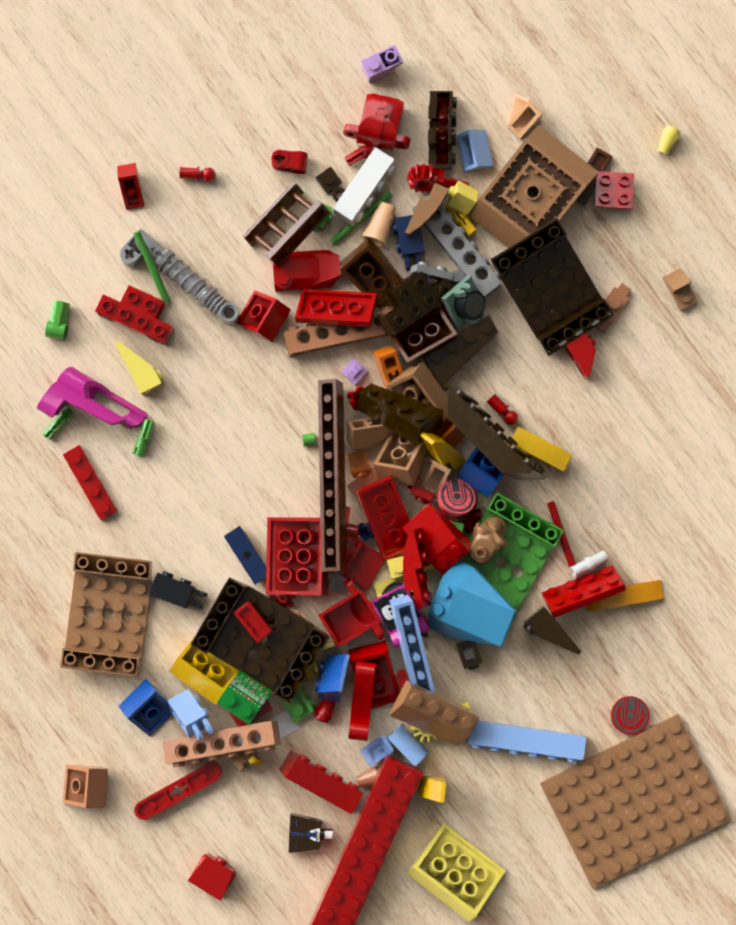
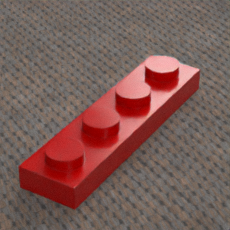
[63,445,118,521]

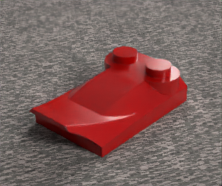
[273,250,341,292]

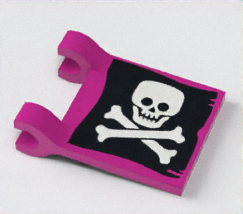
[371,584,430,647]

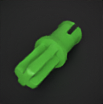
[132,419,155,458]

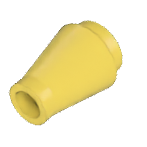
[657,125,681,155]

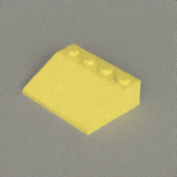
[407,823,506,922]

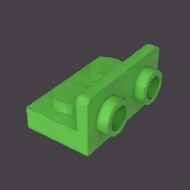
[280,684,316,723]

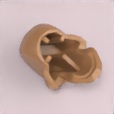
[467,516,508,565]

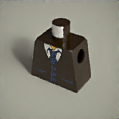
[288,813,333,853]

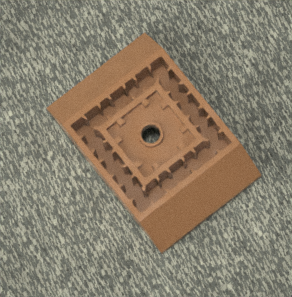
[468,125,599,248]

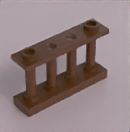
[242,181,330,268]

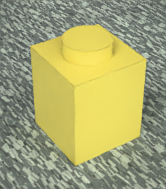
[447,181,478,215]

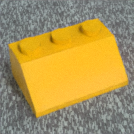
[169,638,239,705]

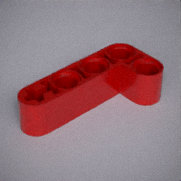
[348,661,376,741]

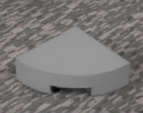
[328,574,347,592]

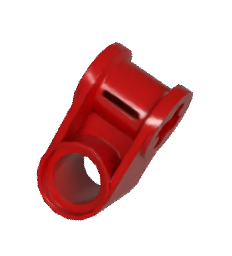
[271,150,308,174]

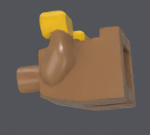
[229,741,263,772]

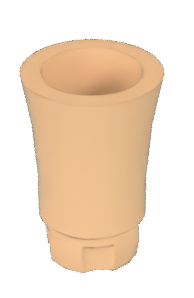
[361,202,396,248]

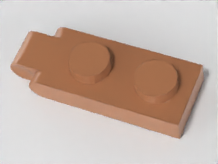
[596,283,631,333]

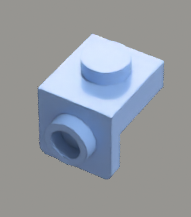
[360,735,394,767]

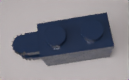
[392,215,425,271]

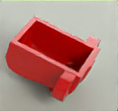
[343,94,411,151]
[318,578,386,648]

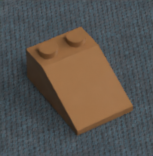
[373,433,427,486]

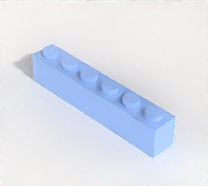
[389,595,435,693]
[467,720,586,763]

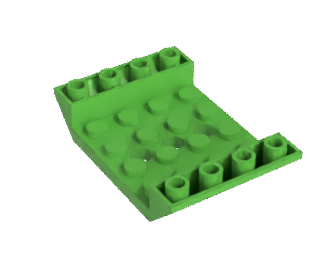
[460,492,564,622]

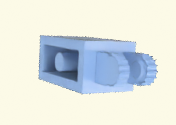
[167,689,214,741]

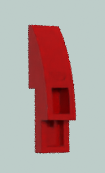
[403,527,432,609]

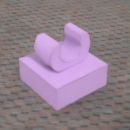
[341,358,368,385]

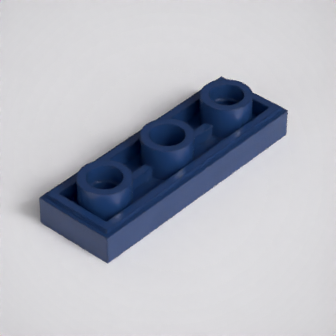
[224,526,266,585]

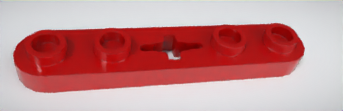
[134,762,222,820]

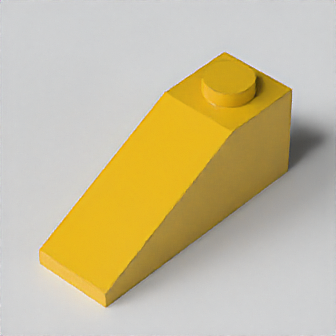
[416,775,446,803]

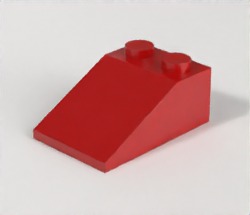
[403,503,471,575]
[349,640,400,708]

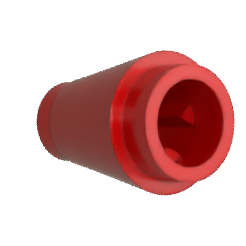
[314,699,336,724]

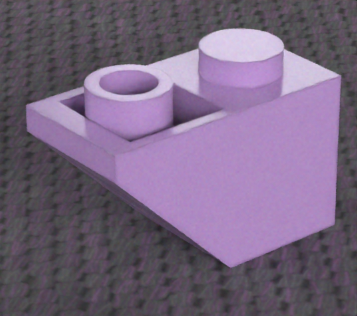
[361,45,404,83]

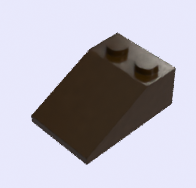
[523,606,582,654]

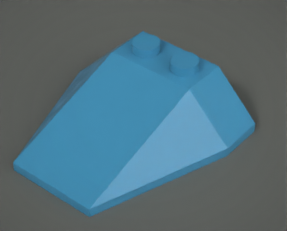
[428,560,517,646]

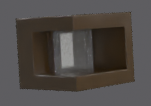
[455,640,483,670]

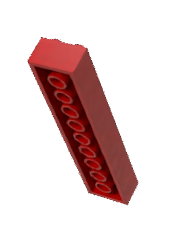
[309,754,423,925]

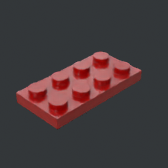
[295,289,378,327]
[356,475,409,561]
[541,565,626,618]

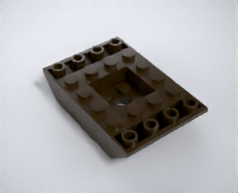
[448,387,546,480]

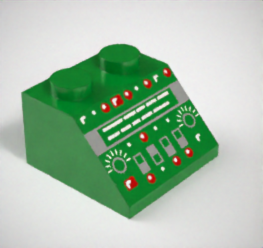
[217,670,272,725]

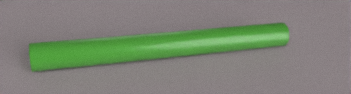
[330,191,393,245]
[133,230,171,303]

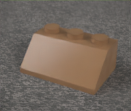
[386,361,448,421]

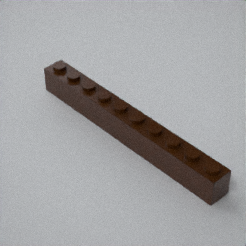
[318,379,347,574]

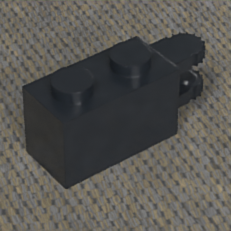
[149,571,208,609]

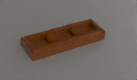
[576,147,613,206]

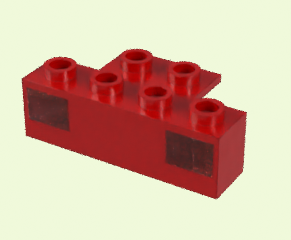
[95,285,175,346]

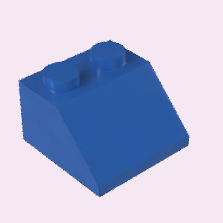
[457,447,504,497]
[315,654,350,703]
[118,679,172,736]

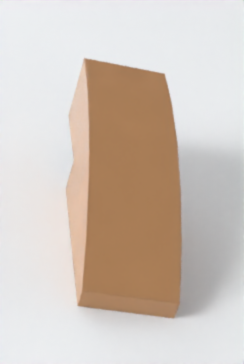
[405,183,449,237]

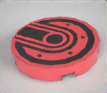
[437,479,476,517]

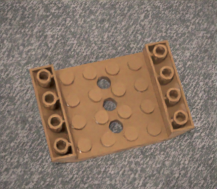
[60,552,152,677]

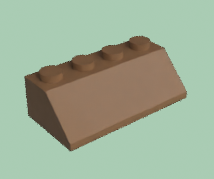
[389,680,479,746]

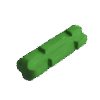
[43,407,74,440]

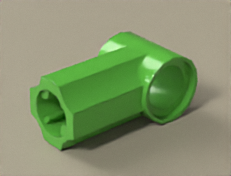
[45,301,70,340]

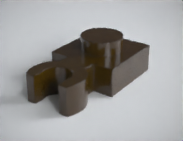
[315,167,345,202]

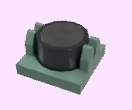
[441,275,486,330]

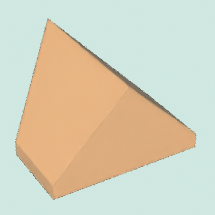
[507,93,543,139]
[419,457,451,497]

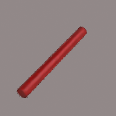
[547,501,576,567]

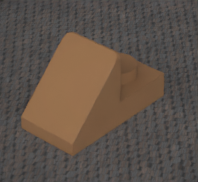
[663,269,698,311]

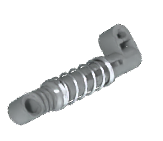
[120,229,239,326]

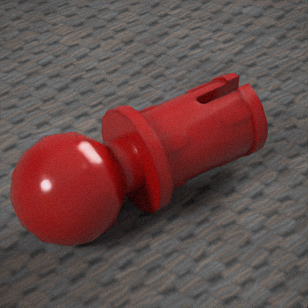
[179,166,216,182]
[487,394,519,425]

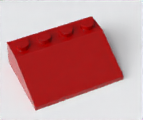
[266,517,328,596]

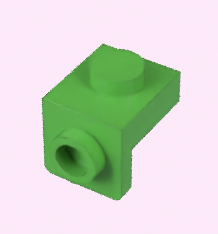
[313,205,334,233]

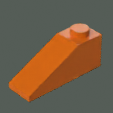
[373,345,403,389]

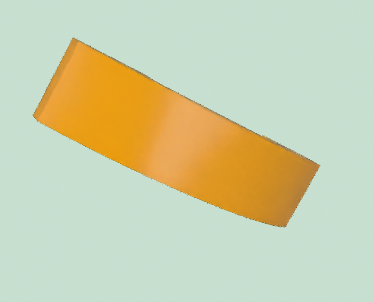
[587,580,664,612]

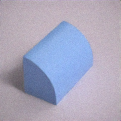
[457,129,493,172]
[388,724,429,766]

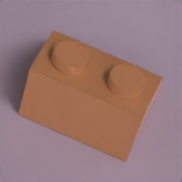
[63,764,108,808]

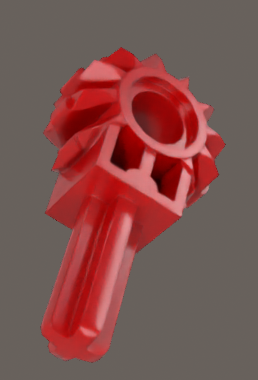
[407,163,469,194]

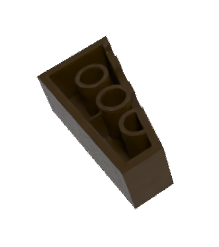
[422,316,498,387]
[357,383,443,445]

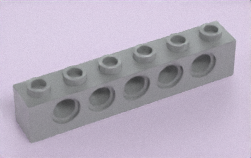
[413,195,502,298]

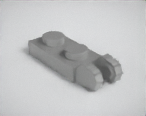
[410,262,466,284]

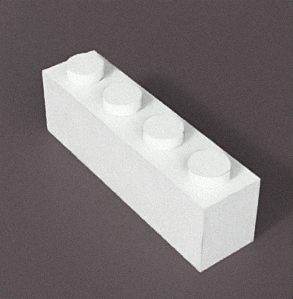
[333,147,396,226]

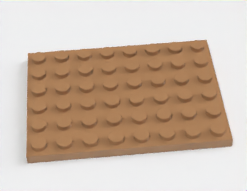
[540,714,731,889]

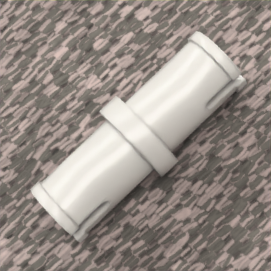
[569,550,608,578]

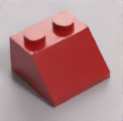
[237,290,291,342]

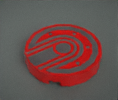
[610,696,650,735]

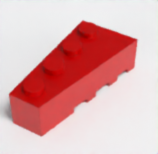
[279,750,363,814]

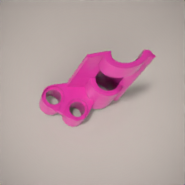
[37,367,148,429]

